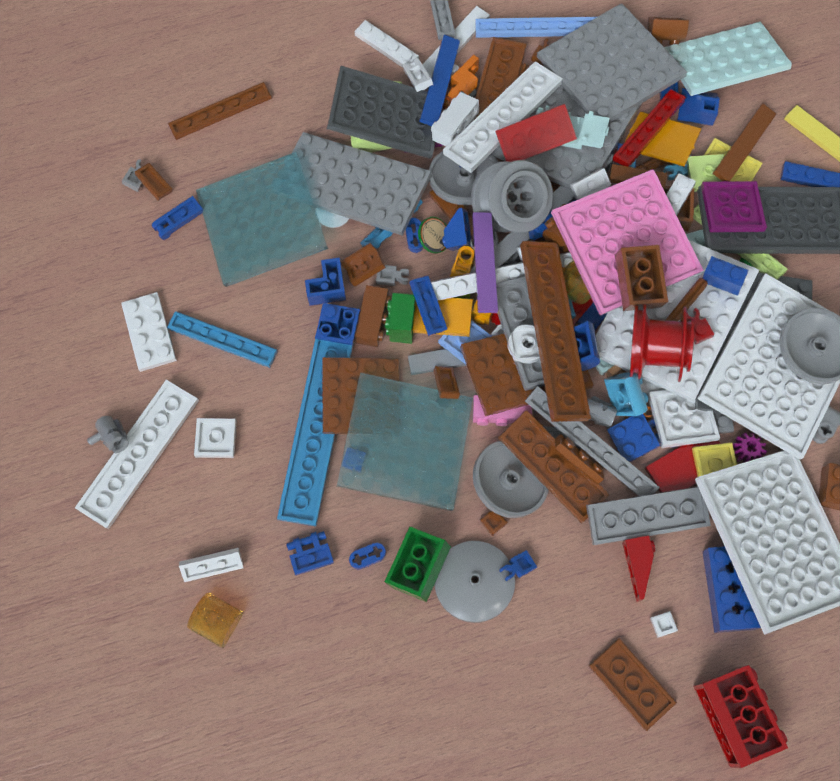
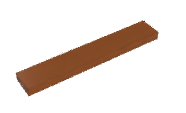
[168,82,272,140]
[712,103,776,181]

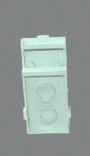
[536,105,610,149]

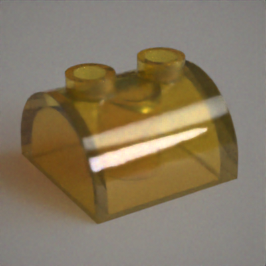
[187,592,244,648]

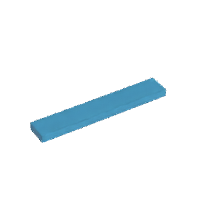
[167,311,278,368]

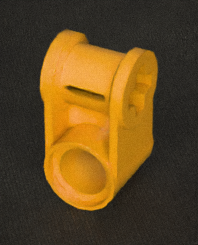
[450,246,474,277]

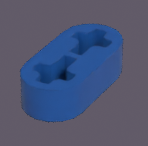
[406,218,423,253]
[349,543,386,570]

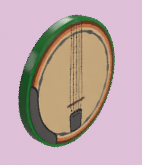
[418,217,447,254]

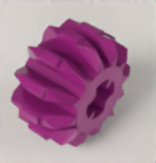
[733,433,767,463]

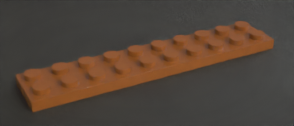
[520,241,591,422]

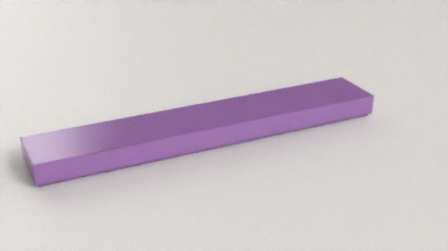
[472,212,498,313]

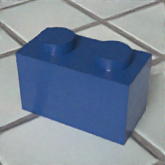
[703,256,749,296]

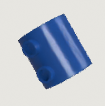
[574,321,600,371]

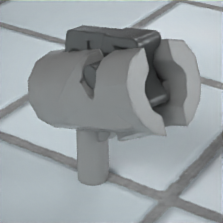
[580,396,617,428]
[87,416,129,453]

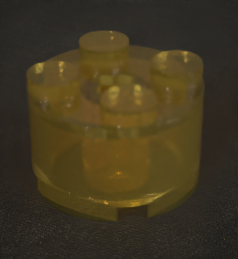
[562,260,591,305]

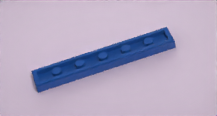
[419,35,460,126]

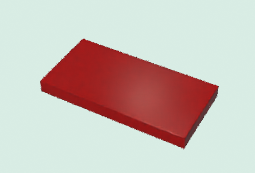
[495,104,577,162]
[644,440,721,493]

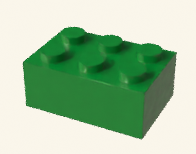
[384,526,451,602]

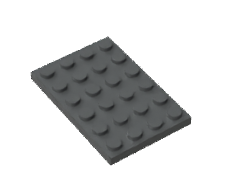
[327,66,435,159]

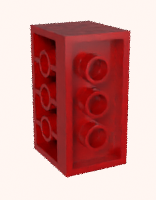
[693,665,788,768]

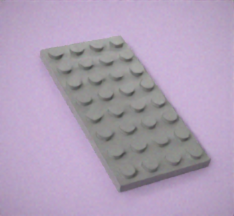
[272,132,432,236]

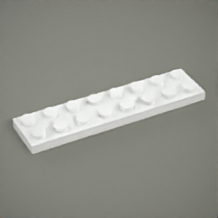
[443,61,563,173]
[75,380,199,530]

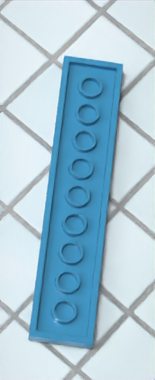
[277,339,354,527]

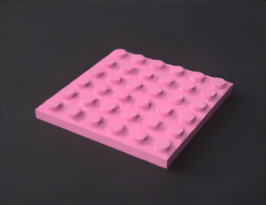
[551,169,703,315]

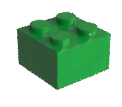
[385,293,416,344]

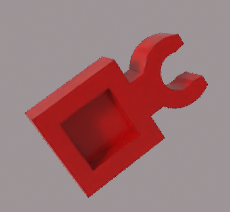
[687,308,714,344]

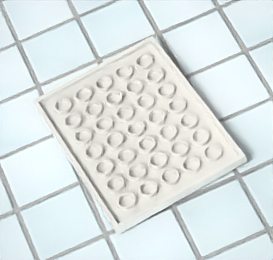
[596,240,759,402]
[697,273,840,459]
[695,451,840,634]

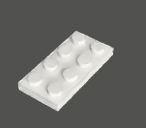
[121,292,177,372]

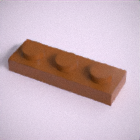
[555,434,604,484]

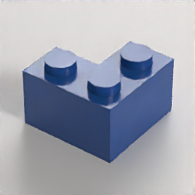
[305,257,346,306]

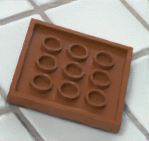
[322,357,401,435]

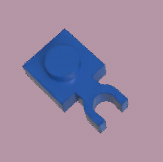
[500,550,537,581]

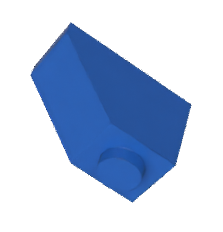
[442,208,472,251]

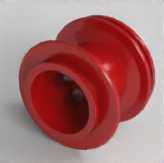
[630,304,694,382]

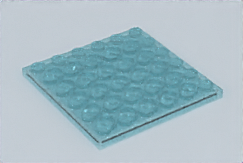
[196,152,328,287]
[336,373,473,511]

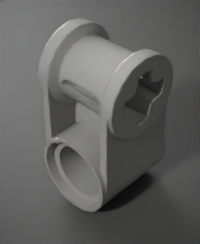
[812,406,840,444]

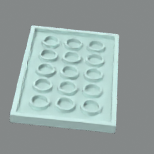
[664,22,792,96]

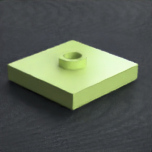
[687,154,724,192]

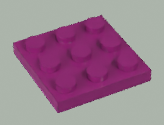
[701,181,767,232]

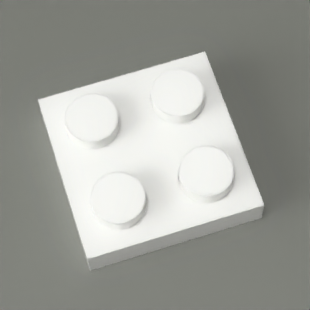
[194,418,237,458]

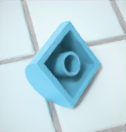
[604,372,648,416]

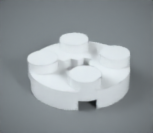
[507,325,540,364]

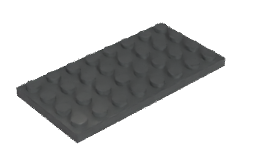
[697,186,840,254]

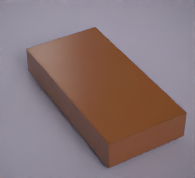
[135,163,173,201]
[434,366,460,399]

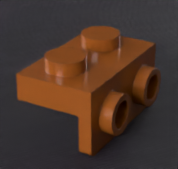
[340,243,386,287]

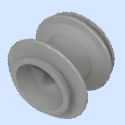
[471,160,553,233]

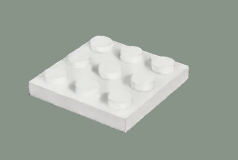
[647,390,720,448]

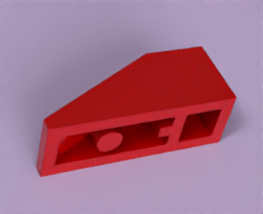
[622,535,655,602]

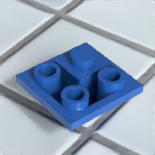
[677,88,720,126]
[315,303,360,345]

